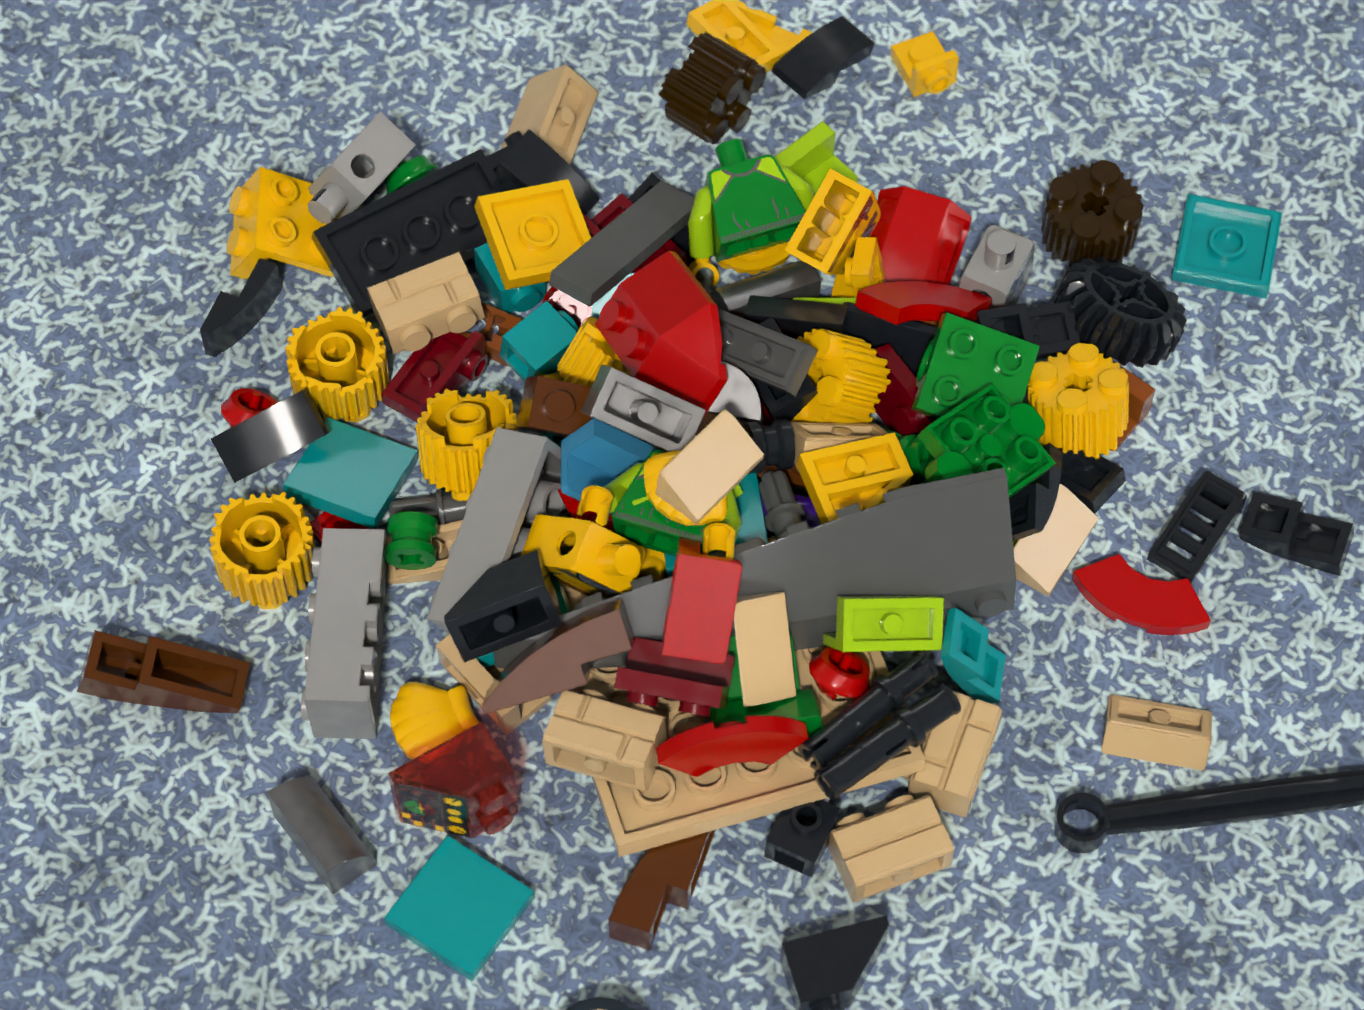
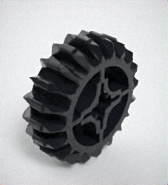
[1053,256,1187,368]

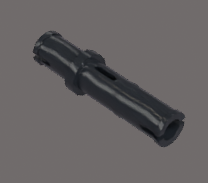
[798,651,938,770]
[814,683,961,800]

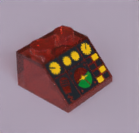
[388,722,518,839]

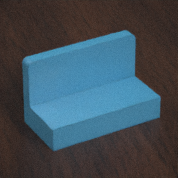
[561,418,662,515]

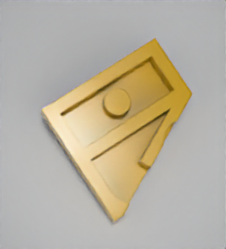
[686,0,812,73]
[796,432,913,524]

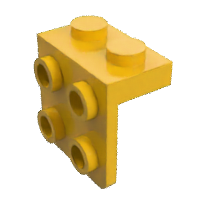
[227,167,337,279]

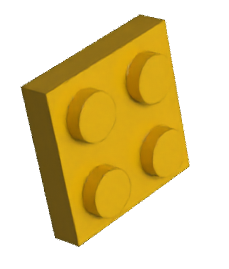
[474,179,591,290]

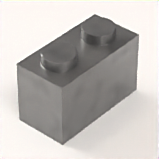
[581,365,706,452]

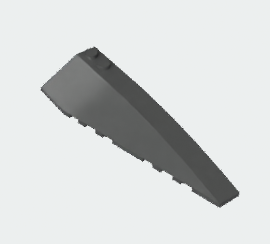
[493,468,1016,668]

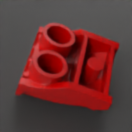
[870,186,972,285]

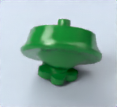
[384,155,438,195]

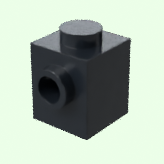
[764,798,841,878]

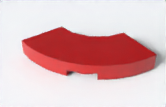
[855,281,992,325]
[1072,554,1211,635]
[655,715,809,777]

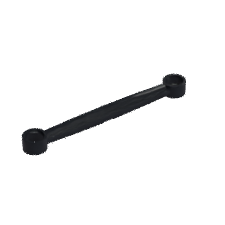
[1054,770,1364,853]

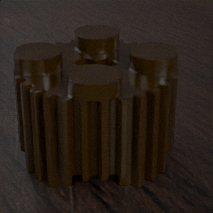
[659,32,766,144]
[1041,160,1143,267]

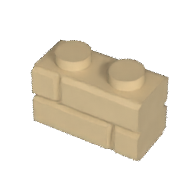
[367,252,485,354]
[542,689,667,792]
[902,691,1003,817]
[828,795,954,903]

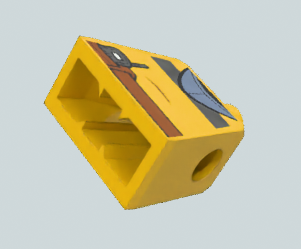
[784,169,881,275]
[521,514,646,599]

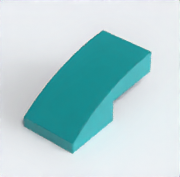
[941,608,1006,704]

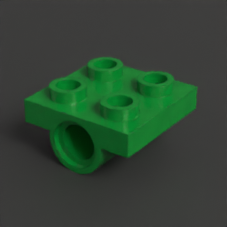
[911,312,1040,419]

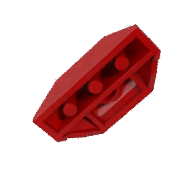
[595,250,727,420]

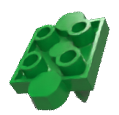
[917,384,1056,498]

